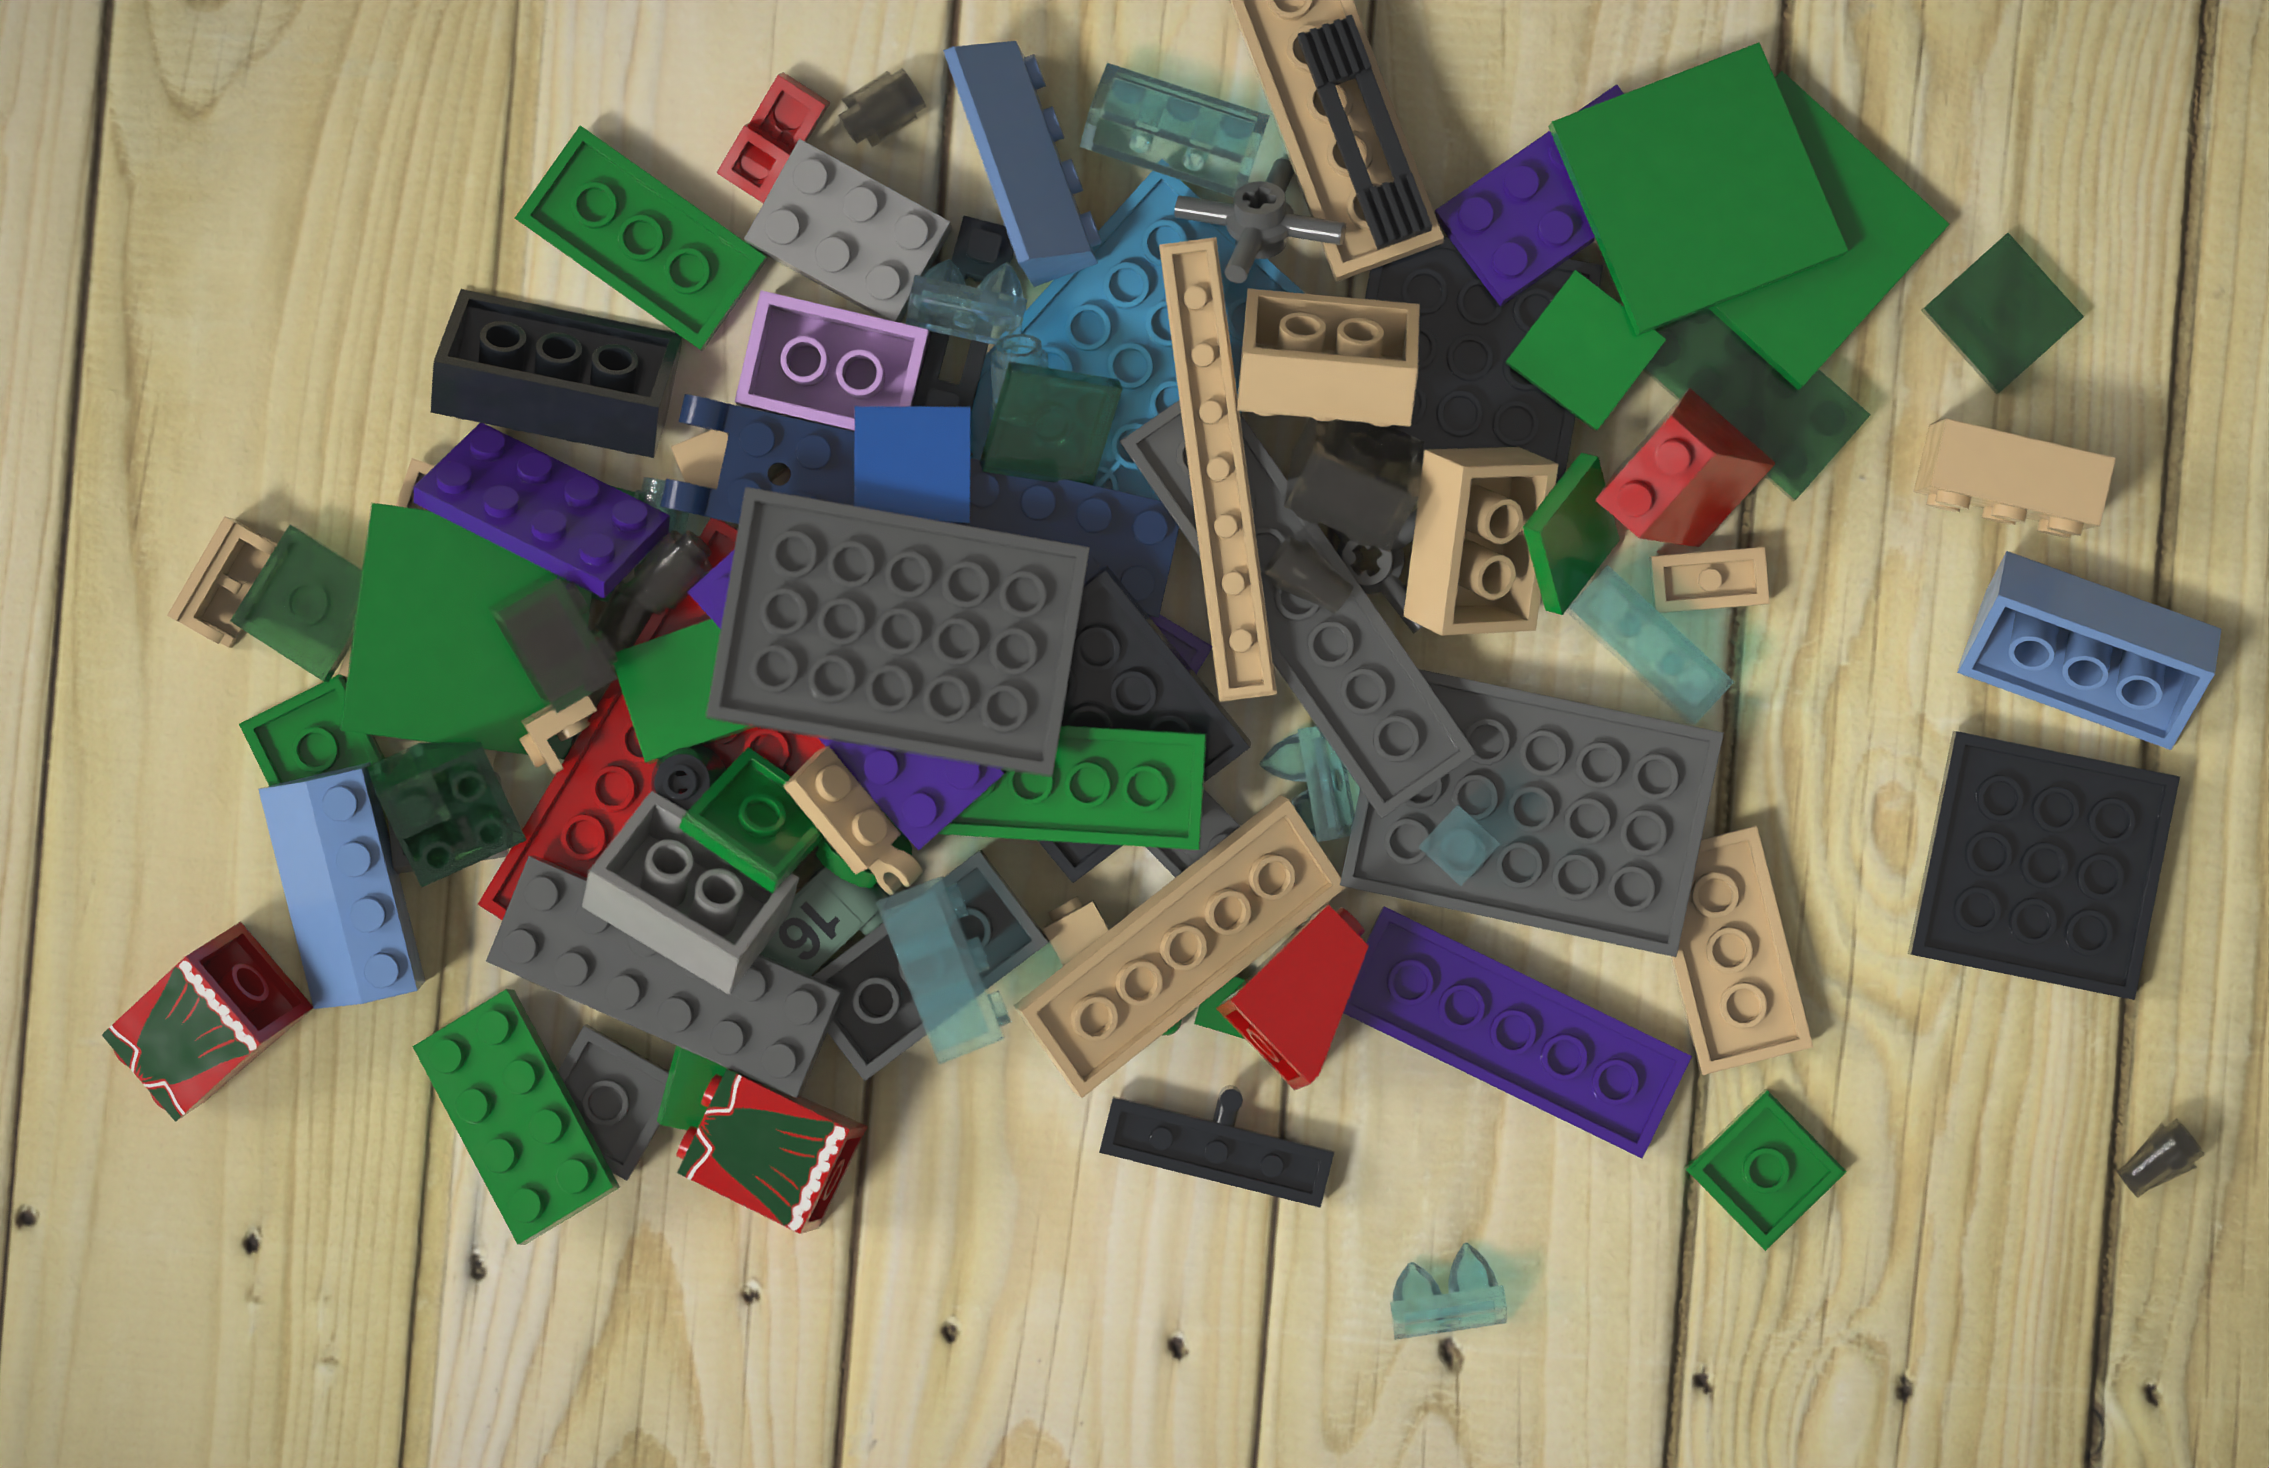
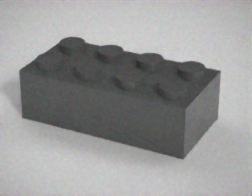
[813,850,1049,1081]

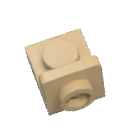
[519,686,597,774]

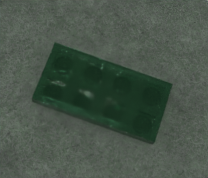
[1643,308,1871,501]

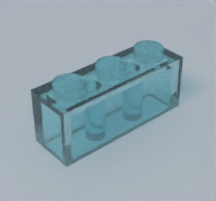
[1079,63,1270,197]
[1566,565,1734,724]
[876,875,1011,1064]

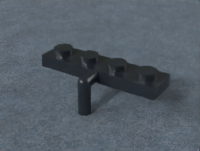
[1099,1085,1334,1208]

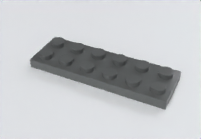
[486,855,844,1098]

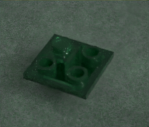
[367,742,527,888]

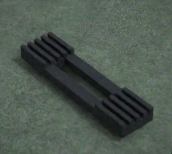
[1298,14,1432,250]
[912,215,1014,415]

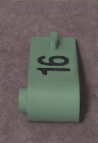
[760,866,891,976]

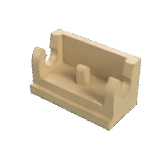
[167,516,288,648]

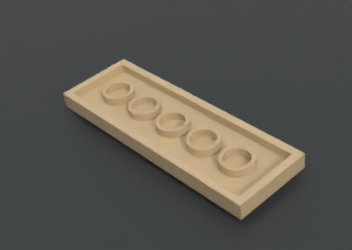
[1229,0,1444,282]
[1013,795,1346,1098]

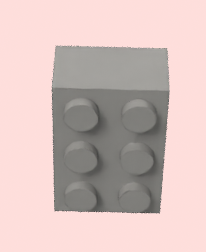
[744,139,953,323]
[582,791,799,995]

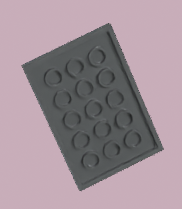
[706,487,1090,777]
[1340,669,1724,957]

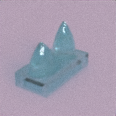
[906,259,1027,350]
[1260,726,1355,842]
[1390,1243,1507,1340]

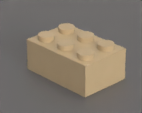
[1237,289,1419,427]
[1913,419,2116,538]
[1403,447,1558,635]

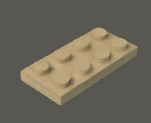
[1671,826,1813,1075]

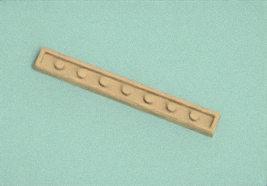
[1159,237,1277,702]

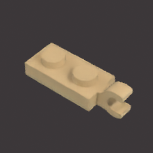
[783,746,923,895]

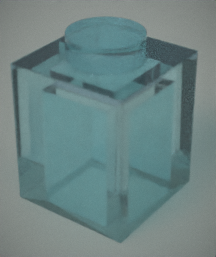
[1419,805,1502,886]

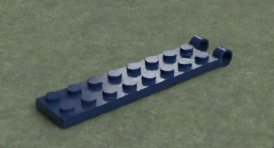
[660,394,1179,618]

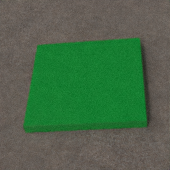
[1548,42,1848,336]
[1709,71,1950,390]
[340,502,592,760]

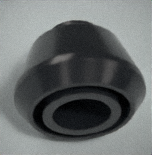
[651,745,726,811]

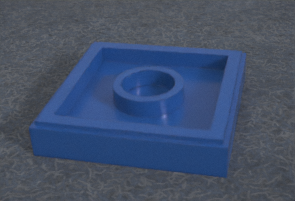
[854,406,971,523]

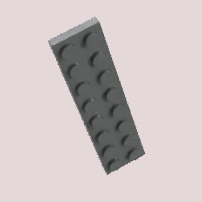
[1120,400,1476,819]

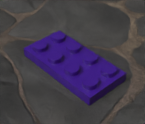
[1434,84,1624,307]
[414,423,670,598]

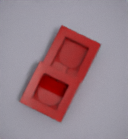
[716,72,831,204]

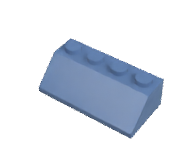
[943,41,1102,287]
[1958,551,2221,750]
[258,762,426,1009]

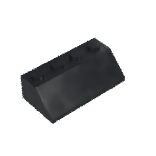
[430,289,682,458]

